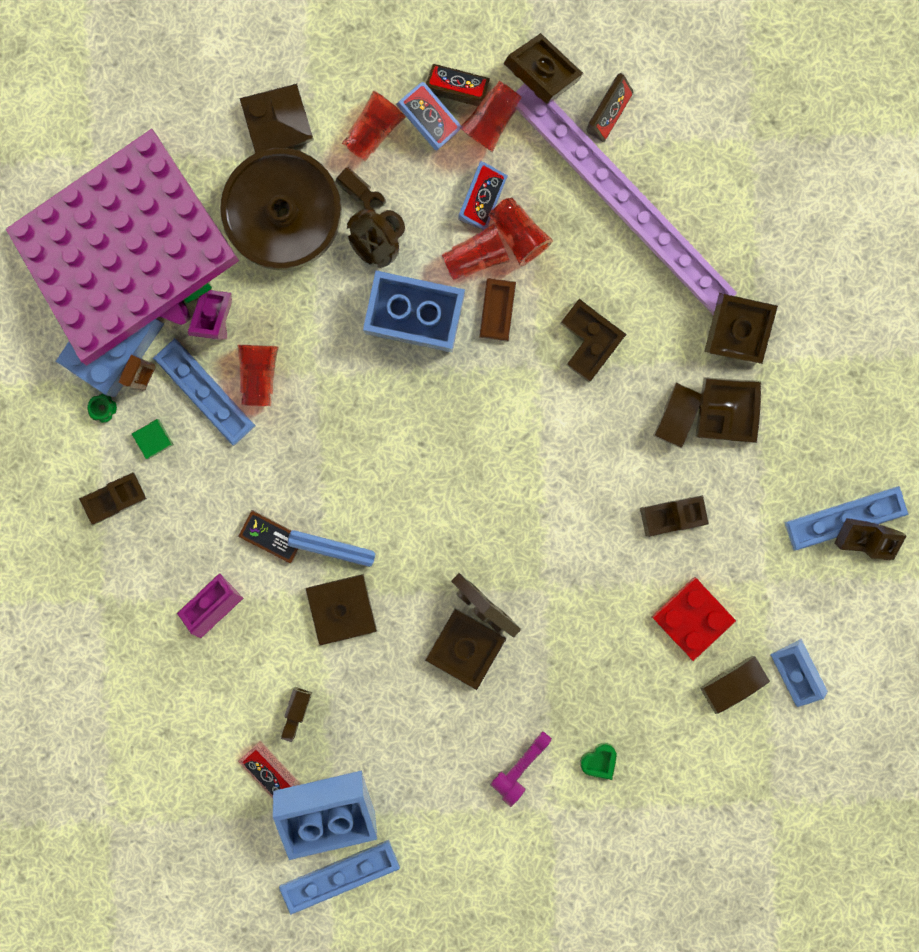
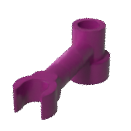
[490,731,552,807]

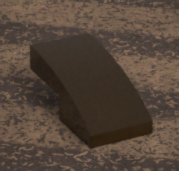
[653,382,701,448]
[79,472,147,526]
[640,495,709,537]
[834,518,907,560]
[700,656,770,714]

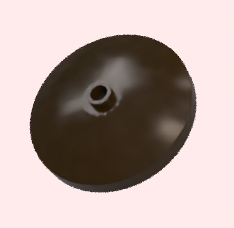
[220,148,342,270]

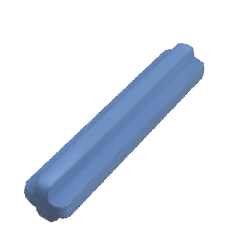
[288,530,375,567]

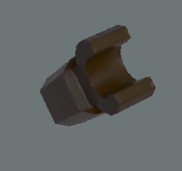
[335,167,386,212]
[281,687,312,742]

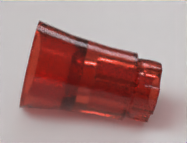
[459,81,522,153]
[342,90,406,161]
[489,197,553,266]
[442,223,510,281]
[237,345,279,406]

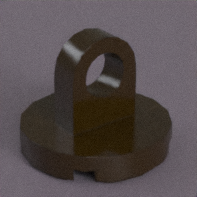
[347,209,405,268]

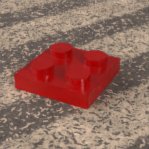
[652,577,736,661]

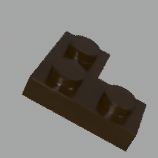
[560,299,627,383]
[451,573,521,638]

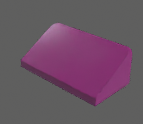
[177,573,244,638]

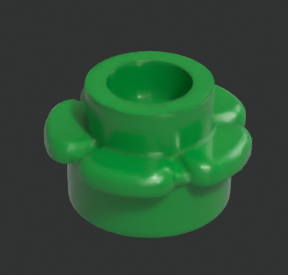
[87,393,117,423]

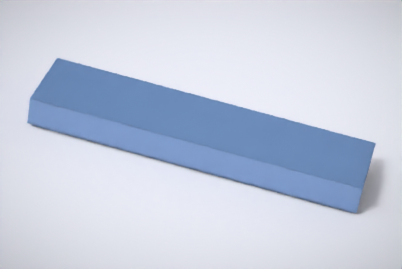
[153,338,256,446]
[784,486,909,551]
[279,840,400,915]

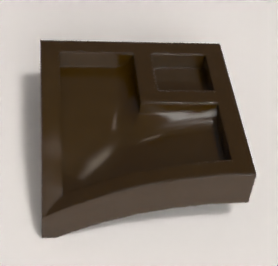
[239,83,314,153]
[695,377,761,443]

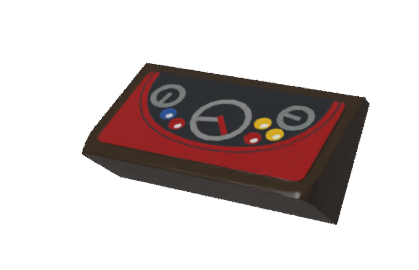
[426,64,490,108]
[586,73,634,142]

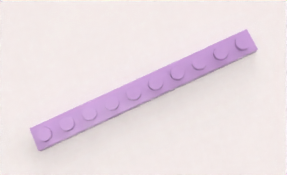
[509,84,737,315]

